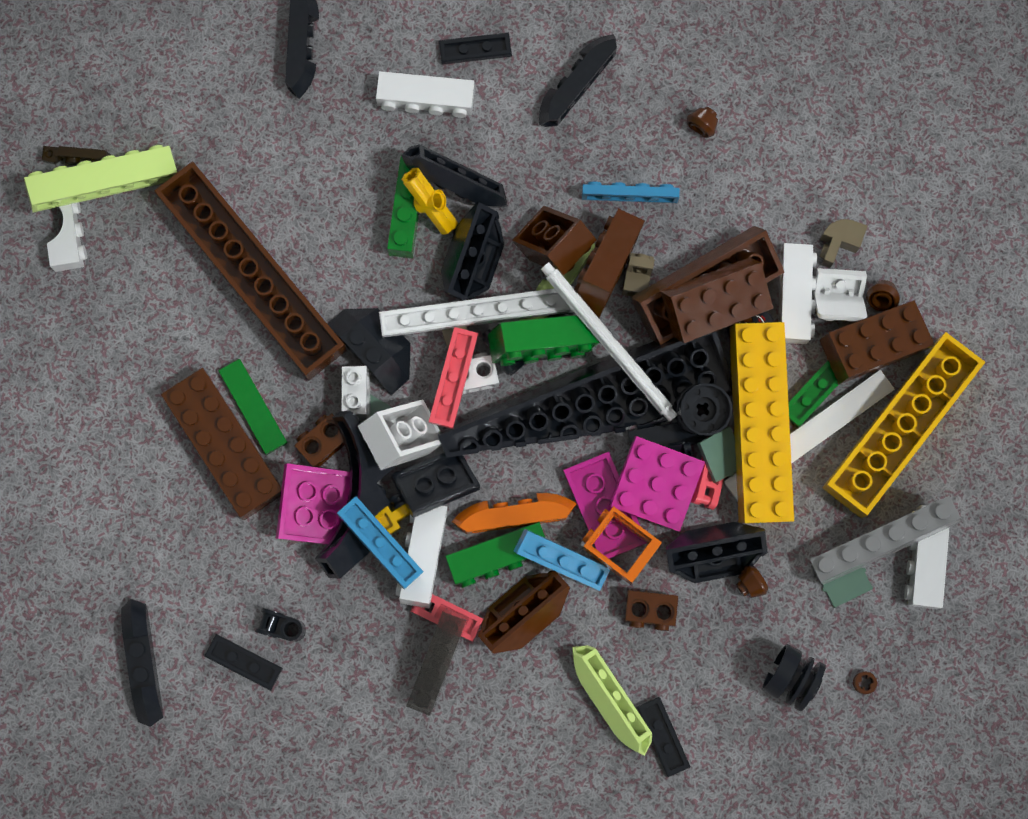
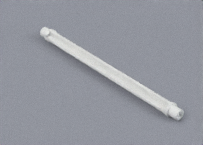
[541,262,677,421]

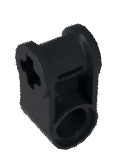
[255,608,306,642]

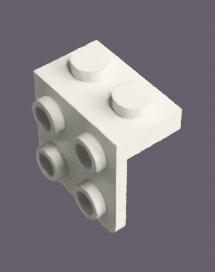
[813,268,867,323]

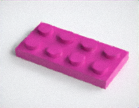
[563,452,647,559]

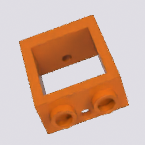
[582,506,662,585]

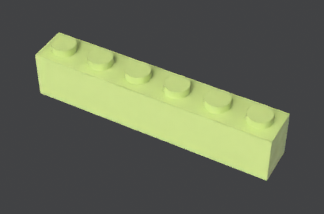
[24,145,177,212]

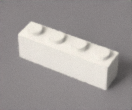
[376,71,475,118]
[778,243,817,344]
[904,505,950,609]
[396,506,448,608]

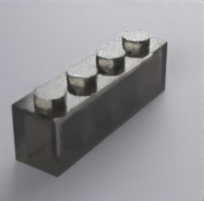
[406,608,469,716]

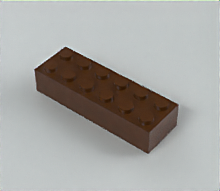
[630,226,785,345]
[161,368,282,520]

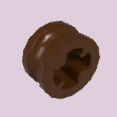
[853,671,877,694]

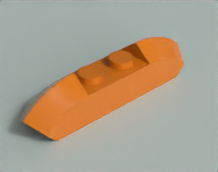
[452,493,577,534]

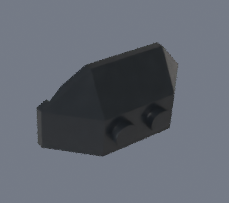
[441,202,504,301]
[328,308,411,396]
[666,522,768,583]

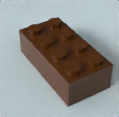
[574,208,645,318]
[661,258,773,343]
[819,300,935,385]

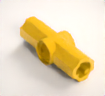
[401,168,458,235]

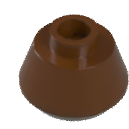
[687,107,718,138]
[866,280,900,312]
[736,565,768,598]

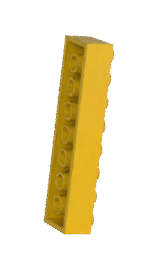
[729,322,794,523]
[822,332,985,519]

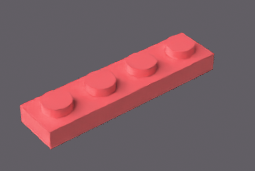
[429,327,478,429]

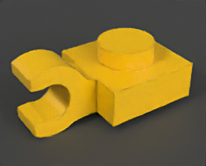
[375,504,411,535]

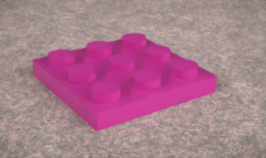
[609,436,705,532]
[276,463,350,545]

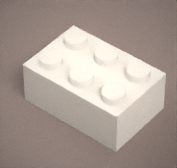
[358,399,441,470]

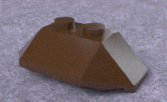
[478,570,570,654]

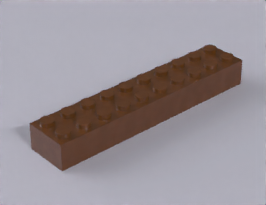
[154,161,347,381]

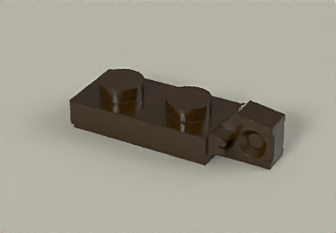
[42,146,111,165]

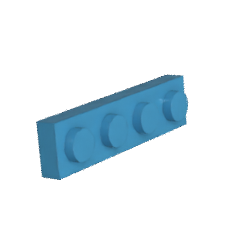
[582,182,680,203]
[337,497,423,589]
[514,529,610,591]

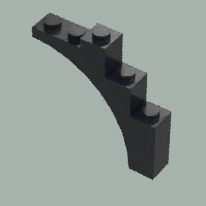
[315,410,397,579]

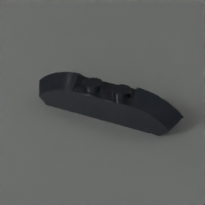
[285,0,319,99]
[539,34,617,127]
[401,144,508,208]
[121,599,163,727]

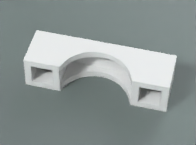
[45,172,87,272]

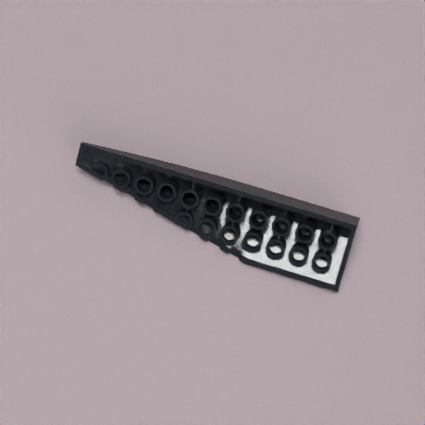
[438,331,732,457]

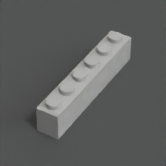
[810,495,961,585]

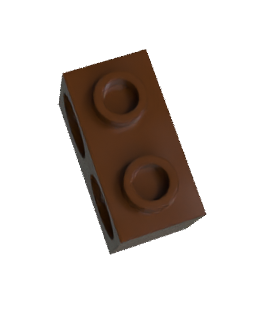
[294,413,345,468]
[624,590,678,631]

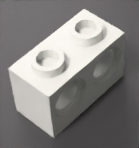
[462,353,499,395]
[342,366,370,421]

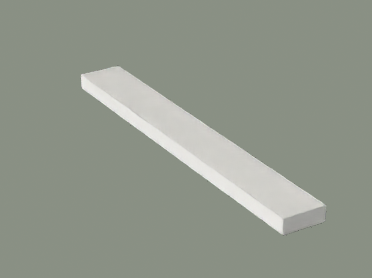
[379,286,574,338]
[723,370,895,502]

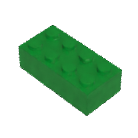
[488,315,600,366]

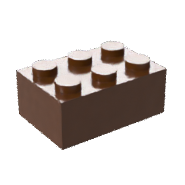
[512,206,597,275]

